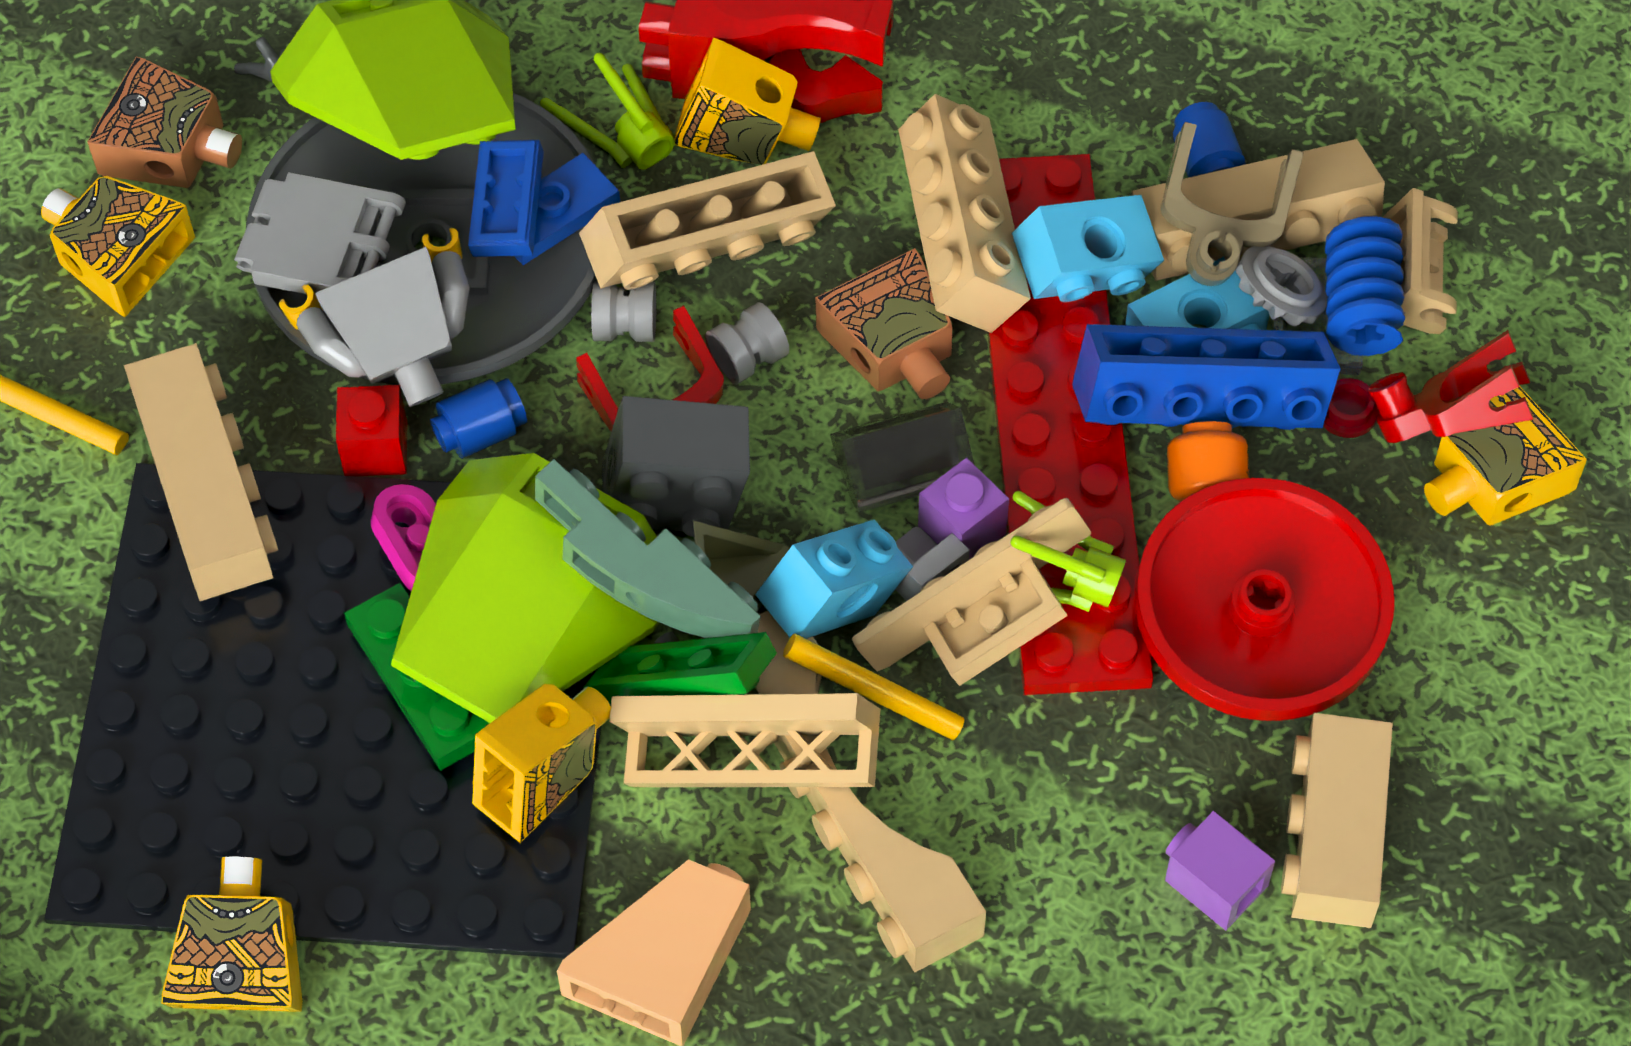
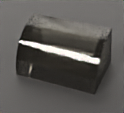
[830,402,975,513]

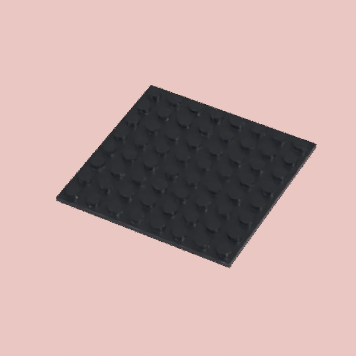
[44,463,602,958]

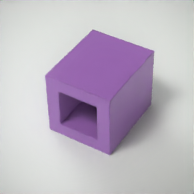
[918,457,1009,560]
[1165,811,1275,931]

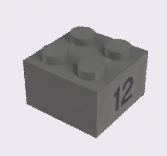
[602,396,750,537]

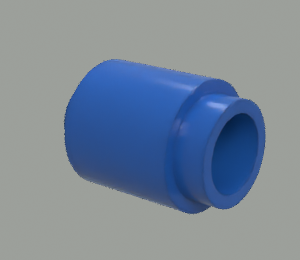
[1173,102,1246,178]
[430,378,527,459]

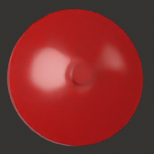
[1135,478,1395,721]

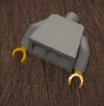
[279,228,470,407]

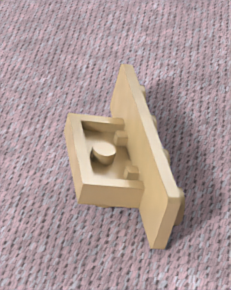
[852,498,1091,686]

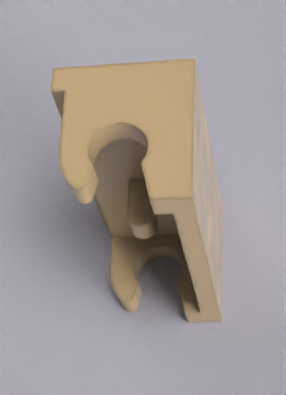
[1383,188,1458,334]

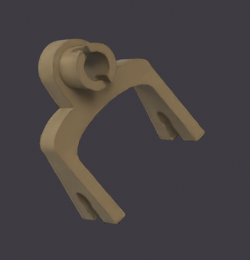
[1161,122,1304,286]

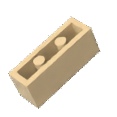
[1281,713,1393,928]

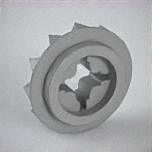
[1235,246,1327,327]

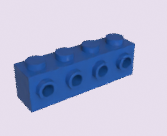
[1072,324,1341,430]

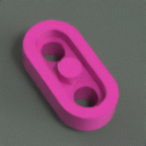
[371,484,436,591]

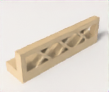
[609,693,881,787]

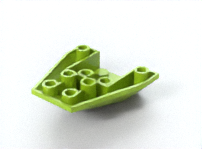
[270,0,516,160]
[391,453,659,723]

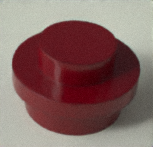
[1323,378,1379,438]

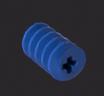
[1325,216,1405,356]

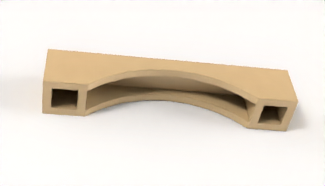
[745,611,986,973]

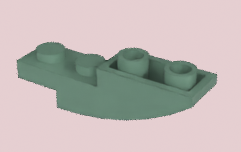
[535,459,761,638]

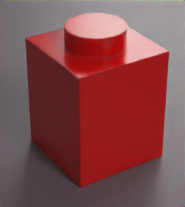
[336,385,407,476]

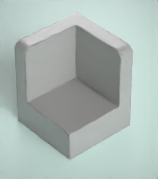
[895,527,969,601]

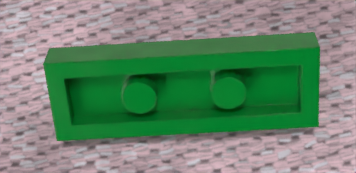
[344,583,490,771]
[584,632,777,706]

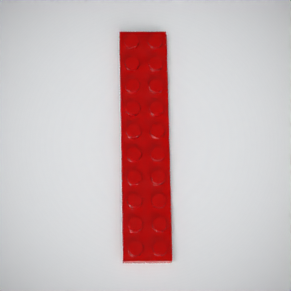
[987,154,1153,695]

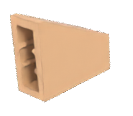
[557,859,751,1046]

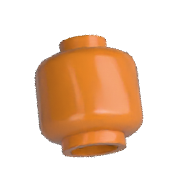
[1167,421,1249,502]

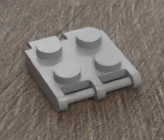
[234,172,406,294]

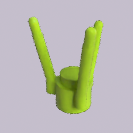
[540,52,675,170]
[1010,491,1126,612]

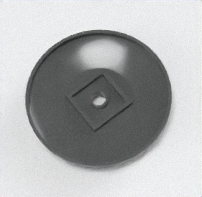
[246,93,597,385]

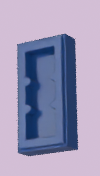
[468,140,544,257]
[515,153,620,265]

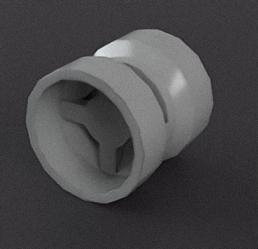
[591,281,657,342]
[705,302,790,385]

